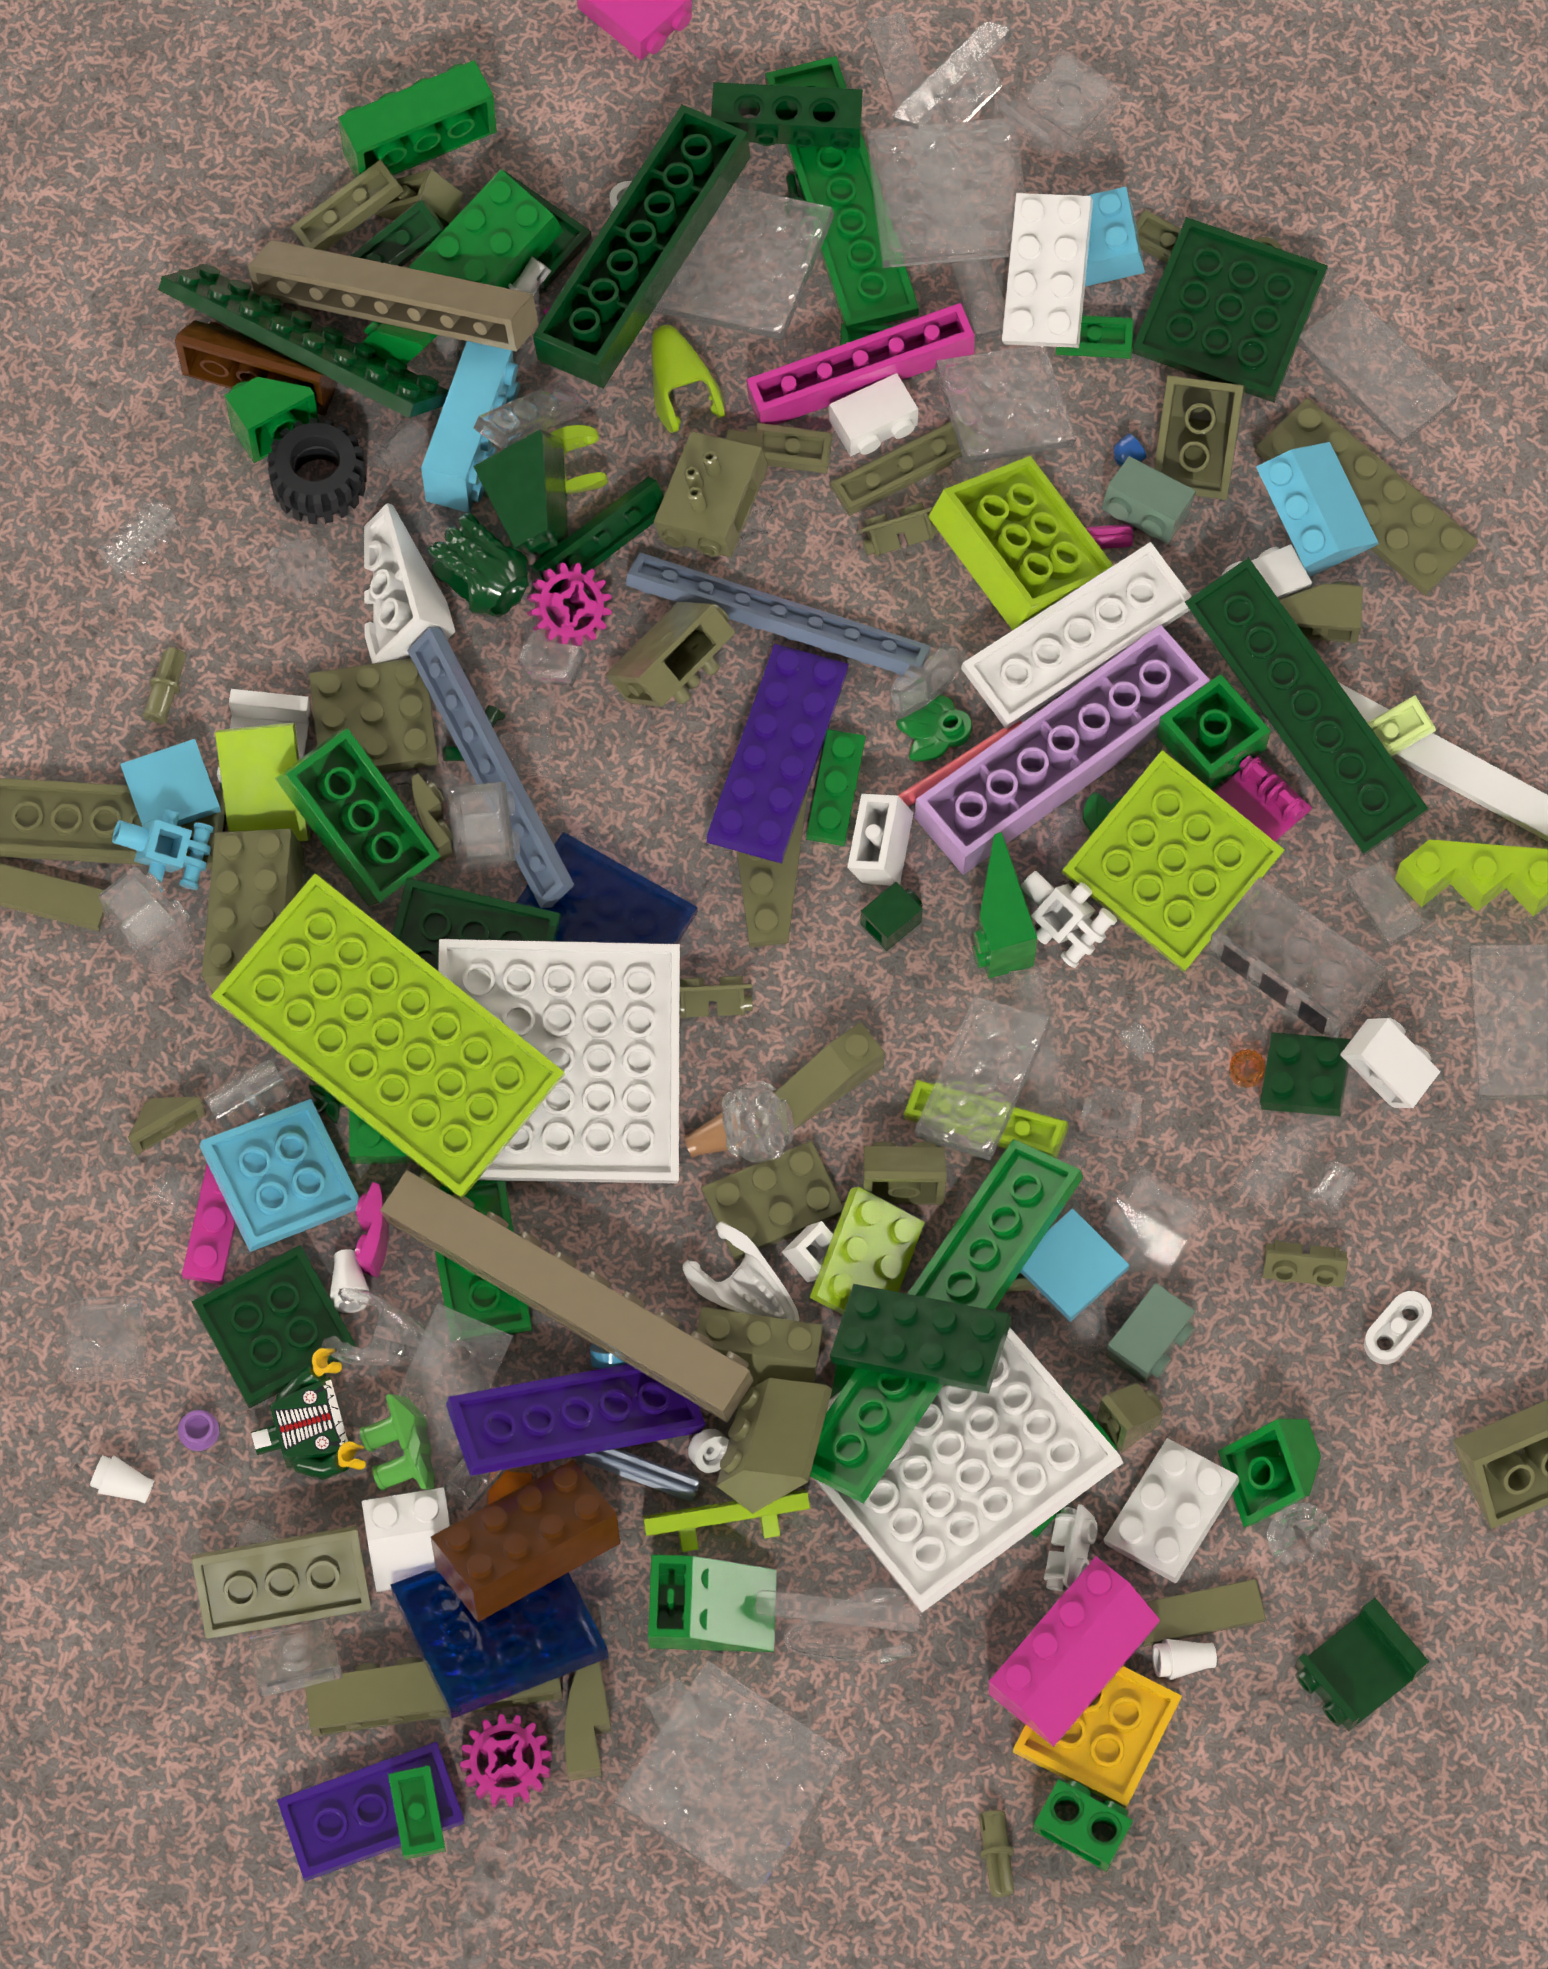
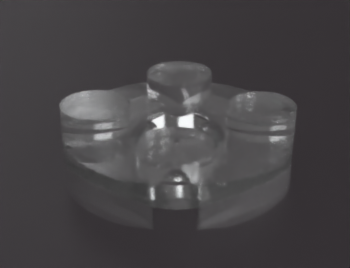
[721,1081,794,1163]

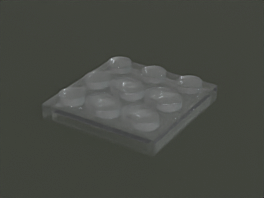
[934,346,1076,464]

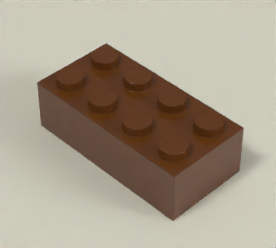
[430,1459,621,1622]

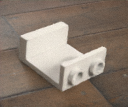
[217,689,311,789]

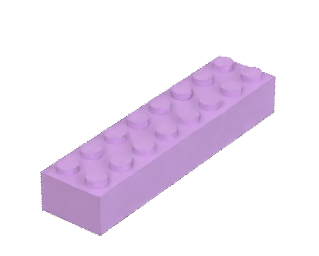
[914,624,1210,875]

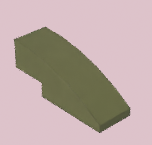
[565,1642,611,1781]

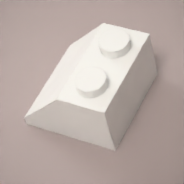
[362,1487,451,1592]

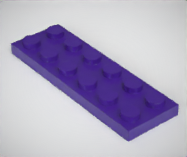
[706,644,849,864]
[446,1364,705,1476]

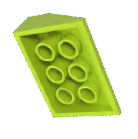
[928,456,1114,630]

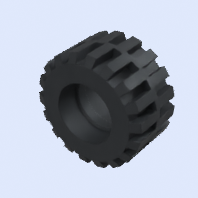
[267,418,367,524]

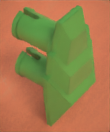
[360,1394,435,1491]

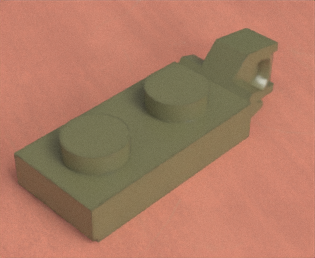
[726,423,833,474]

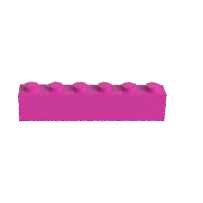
[746,303,974,425]

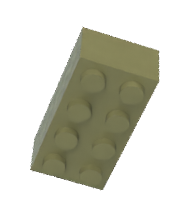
[202,829,304,993]

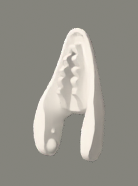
[682,1222,799,1321]

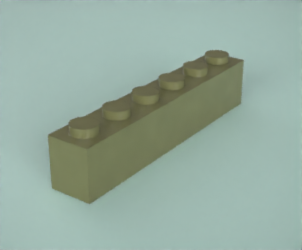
[304,1638,563,1737]

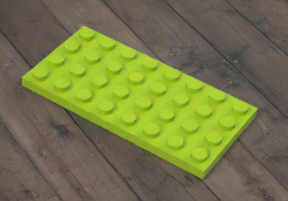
[211,873,565,1199]

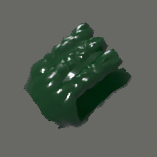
[428,512,529,617]

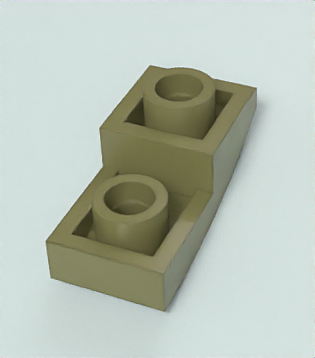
[412,774,454,862]

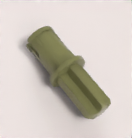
[142,647,186,724]
[978,1810,1014,1898]

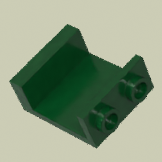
[1295,1598,1429,1731]

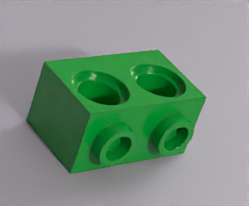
[1032,1779,1133,1872]

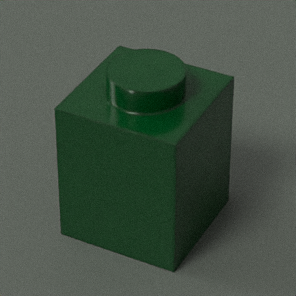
[860,882,923,951]

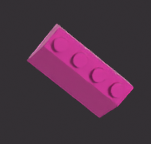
[989,1556,1160,1747]

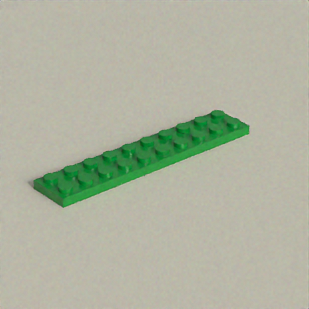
[810,1139,1083,1504]

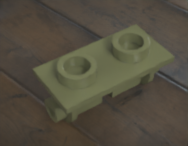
[857,502,940,557]
[679,976,753,1018]
[1262,1240,1348,1287]

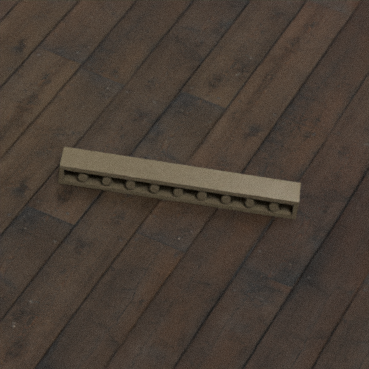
[380,1170,753,1422]

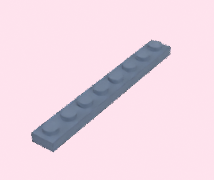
[626,553,931,680]
[407,627,574,908]

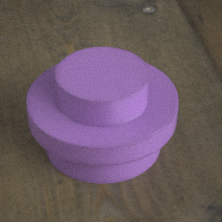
[178,1410,220,1451]

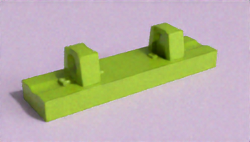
[642,1489,810,1552]

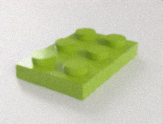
[809,1186,925,1315]

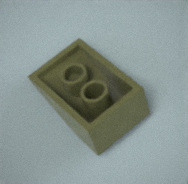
[1154,375,1245,500]

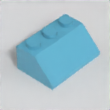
[1256,442,1379,577]

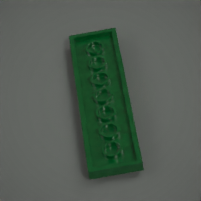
[158,264,449,418]
[1185,557,1429,855]

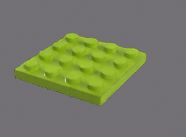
[1061,750,1285,972]

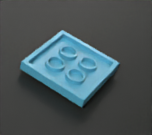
[199,1099,360,1252]

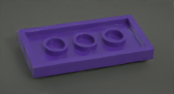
[277,1742,465,1882]

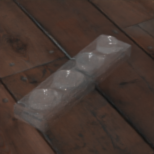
[473,380,588,450]

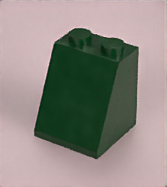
[473,429,568,557]

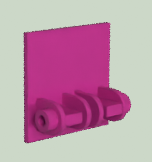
[1215,755,1312,842]

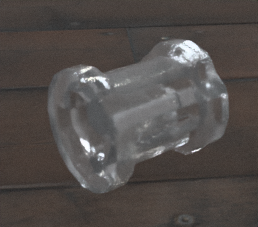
[1307,1161,1359,1215]

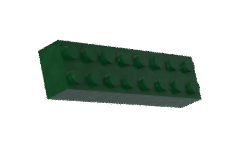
[533,104,751,389]

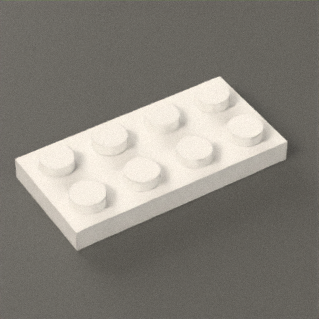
[1002,193,1093,348]

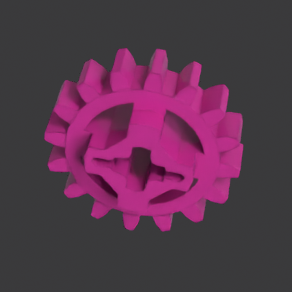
[527,563,612,647]
[460,1714,552,1808]

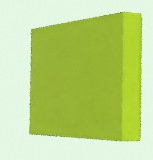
[215,722,310,842]

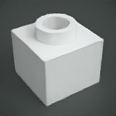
[782,1221,833,1282]

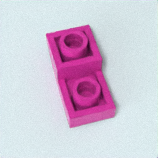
[355,1182,389,1278]

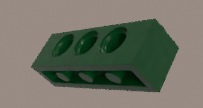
[711,82,863,150]

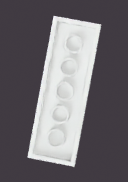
[961,542,1192,729]

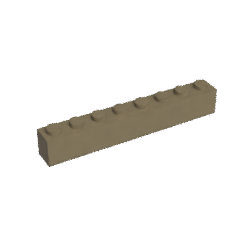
[248,240,538,351]

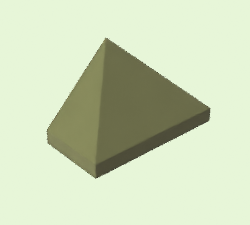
[128,1096,206,1156]

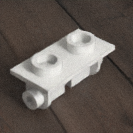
[1044,1504,1098,1591]

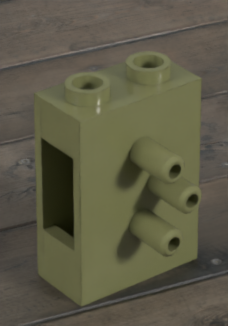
[654,431,768,558]
[605,602,735,707]

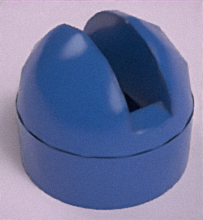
[1113,434,1146,466]

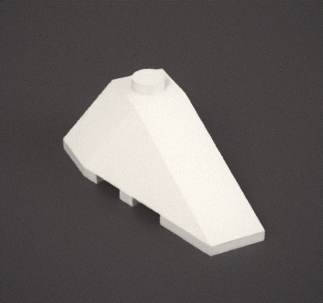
[364,503,456,664]

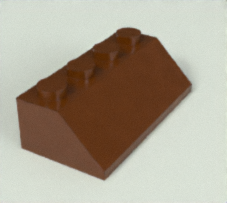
[175,320,338,416]

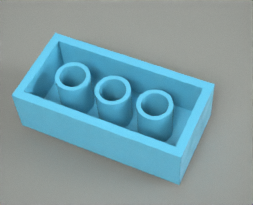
[421,341,520,513]

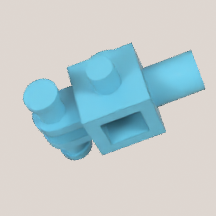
[112,810,214,890]

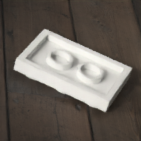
[1104,1438,1239,1583]

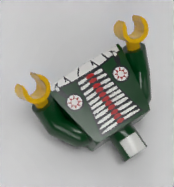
[251,1348,366,1480]

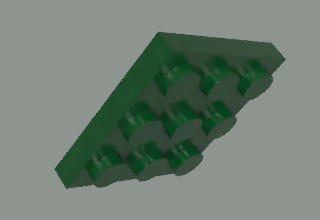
[192,1245,358,1409]

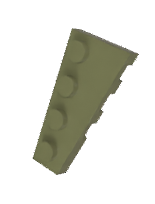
[737,790,808,948]

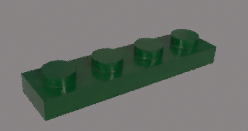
[530,476,664,593]

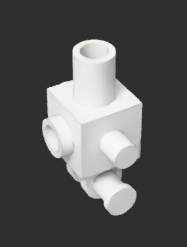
[1020,871,1117,968]

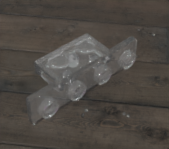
[892,21,1013,134]

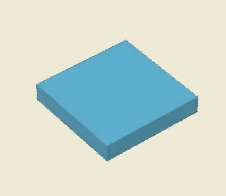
[120,739,221,827]
[1020,1208,1130,1322]

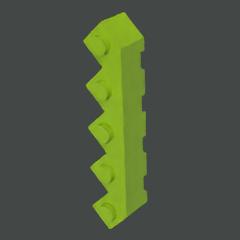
[1395,839,1548,916]

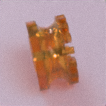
[1229,1049,1266,1088]

